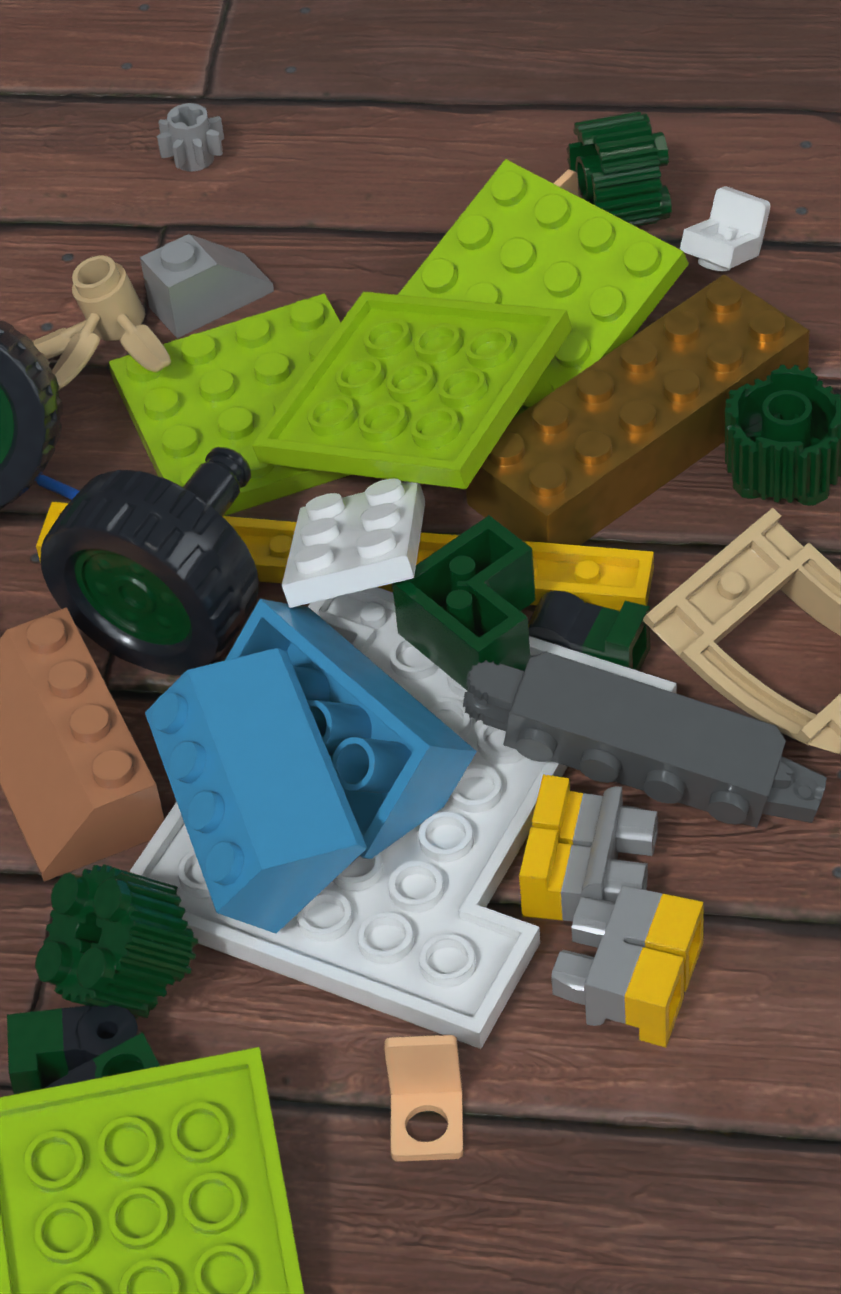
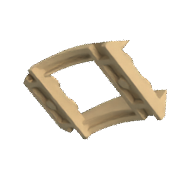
[643,507,841,755]

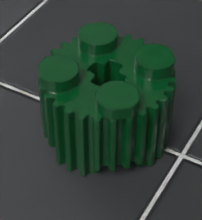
[567,111,672,227]
[725,364,841,506]
[35,865,198,1019]

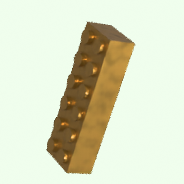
[466,274,810,545]

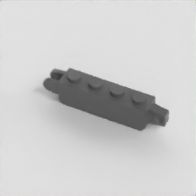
[463,652,827,828]

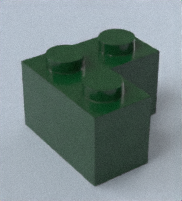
[392,515,536,691]

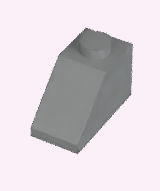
[140,234,274,339]

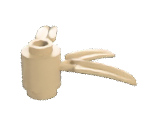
[33,255,171,390]

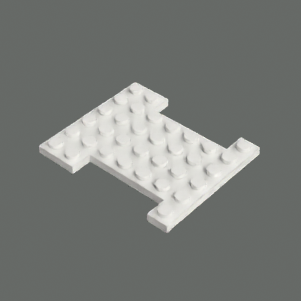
[129,587,677,1049]

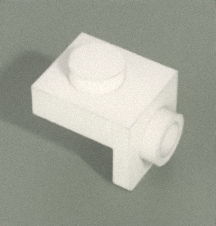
[680,186,771,271]

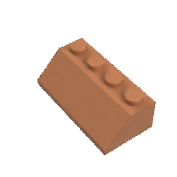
[0,607,164,882]

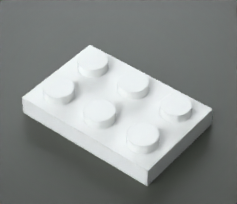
[282,478,425,608]

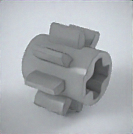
[157,103,224,171]

